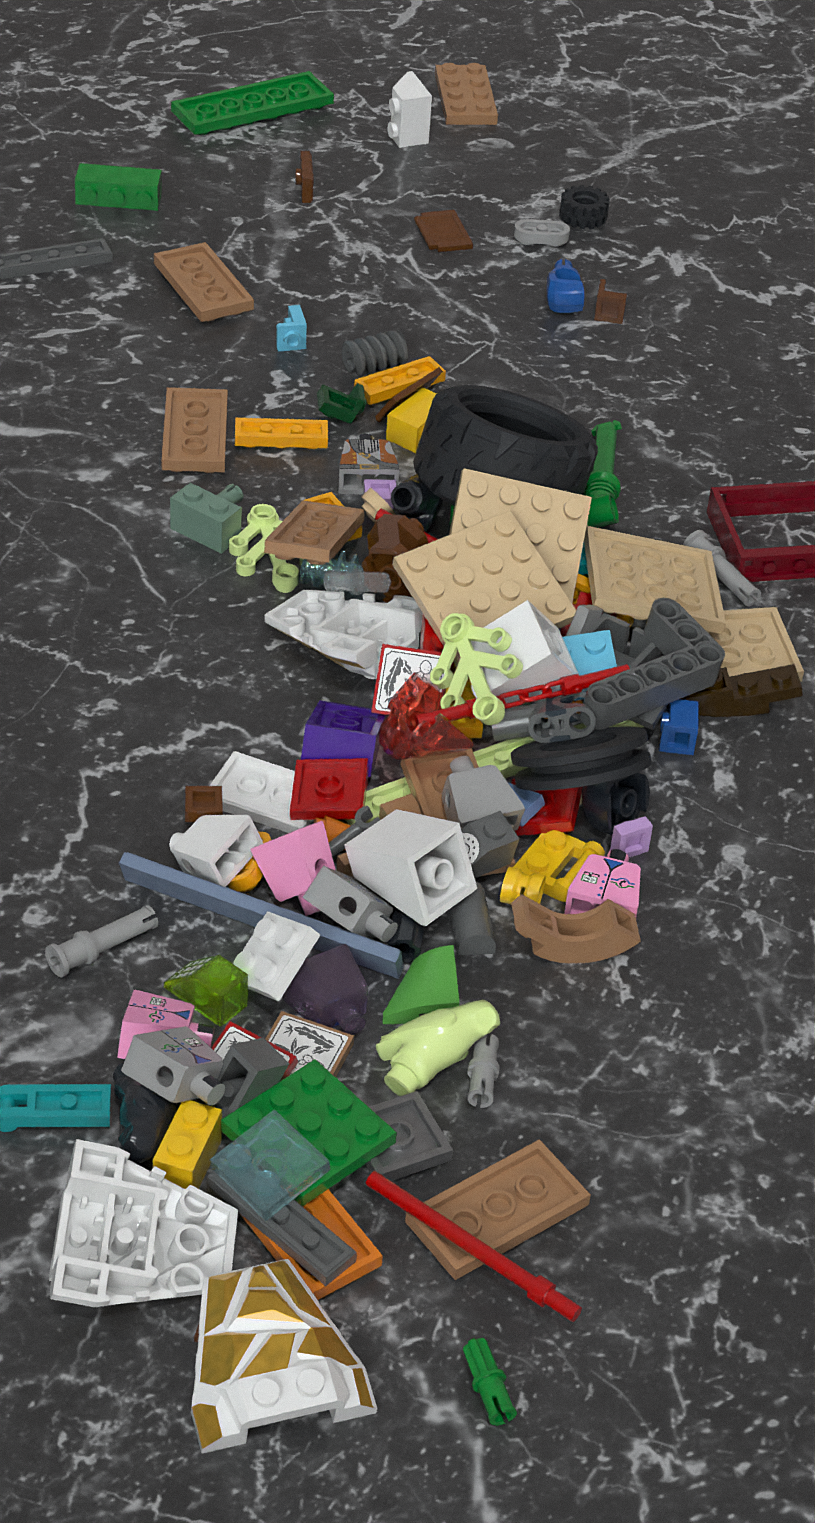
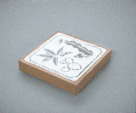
[265,1011,354,1077]

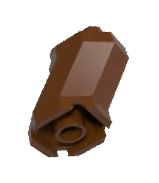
[362,514,428,603]

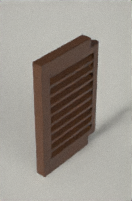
[414,210,473,252]
[375,367,443,422]

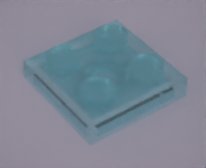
[210,1110,331,1221]

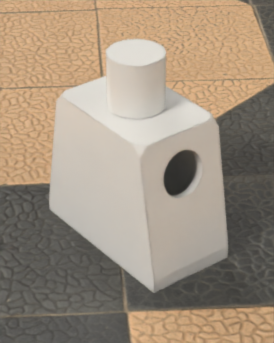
[170,815,264,887]

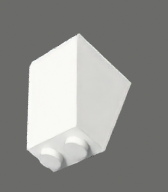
[471,600,579,703]
[344,809,477,926]

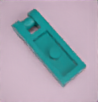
[0,1084,111,1132]

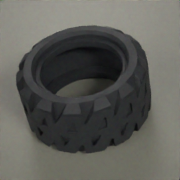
[413,385,598,506]

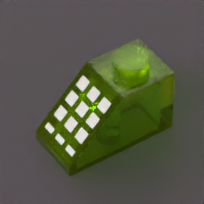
[164,955,248,1028]

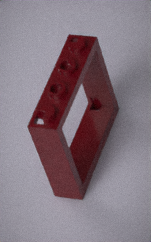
[707,481,815,582]

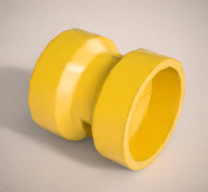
[500,866,546,905]

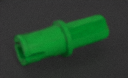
[463,1338,517,1426]

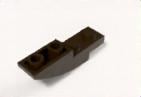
[666,664,803,717]

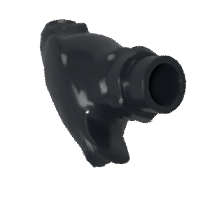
[391,474,444,532]
[113,1062,181,1164]

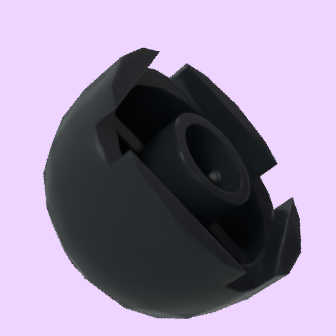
[582,772,650,836]

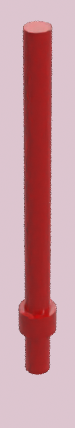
[366,1171,582,1322]

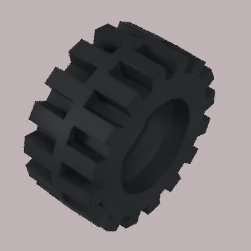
[559,185,610,229]

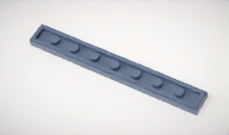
[119,852,404,979]

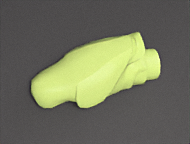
[376,1000,500,1096]

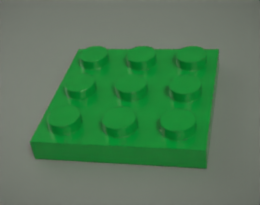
[221,1059,397,1207]

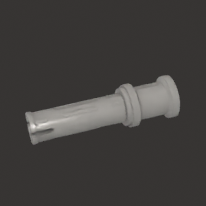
[683,530,761,607]
[45,905,158,978]

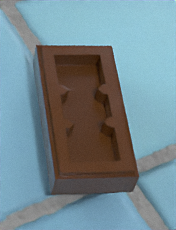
[295,151,314,203]

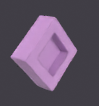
[364,479,396,509]
[610,816,653,857]

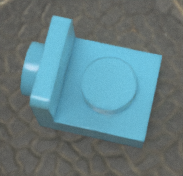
[276,305,307,351]

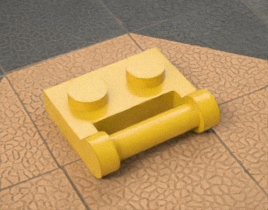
[514,830,605,902]

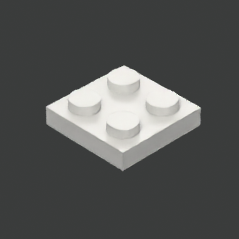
[226,911,320,1001]

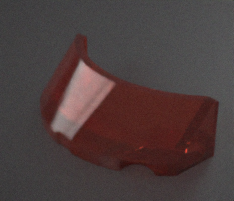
[379,672,474,760]

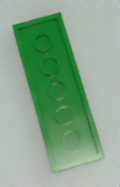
[171,71,334,135]

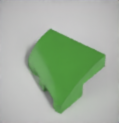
[382,945,459,1024]

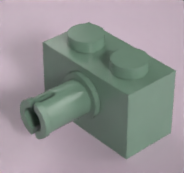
[170,483,244,554]

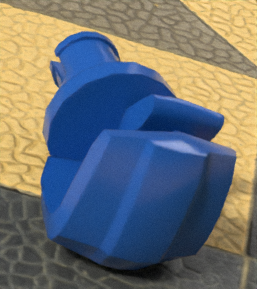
[546,259,585,313]

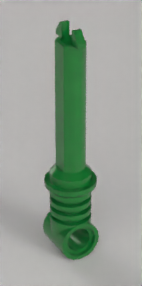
[583,420,622,528]

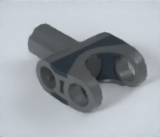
[490,690,596,743]

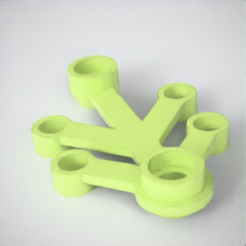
[229,504,318,593]
[430,613,523,725]

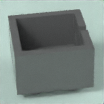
[585,612,661,669]

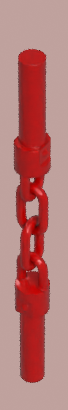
[415,664,630,729]

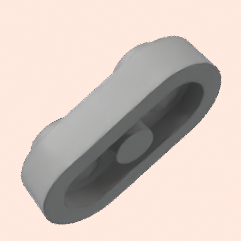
[514,219,570,247]

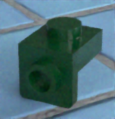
[317,383,367,424]

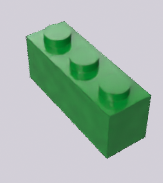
[75,163,162,211]

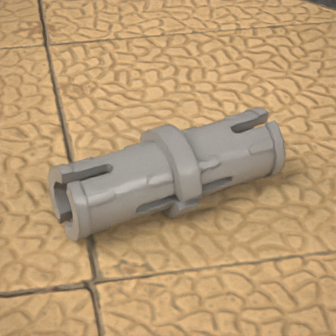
[468,1034,500,1108]

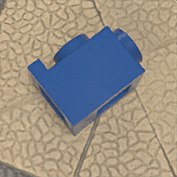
[659,699,698,755]

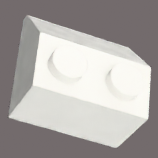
[387,71,432,148]

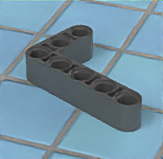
[580,598,725,730]

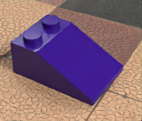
[301,700,387,777]

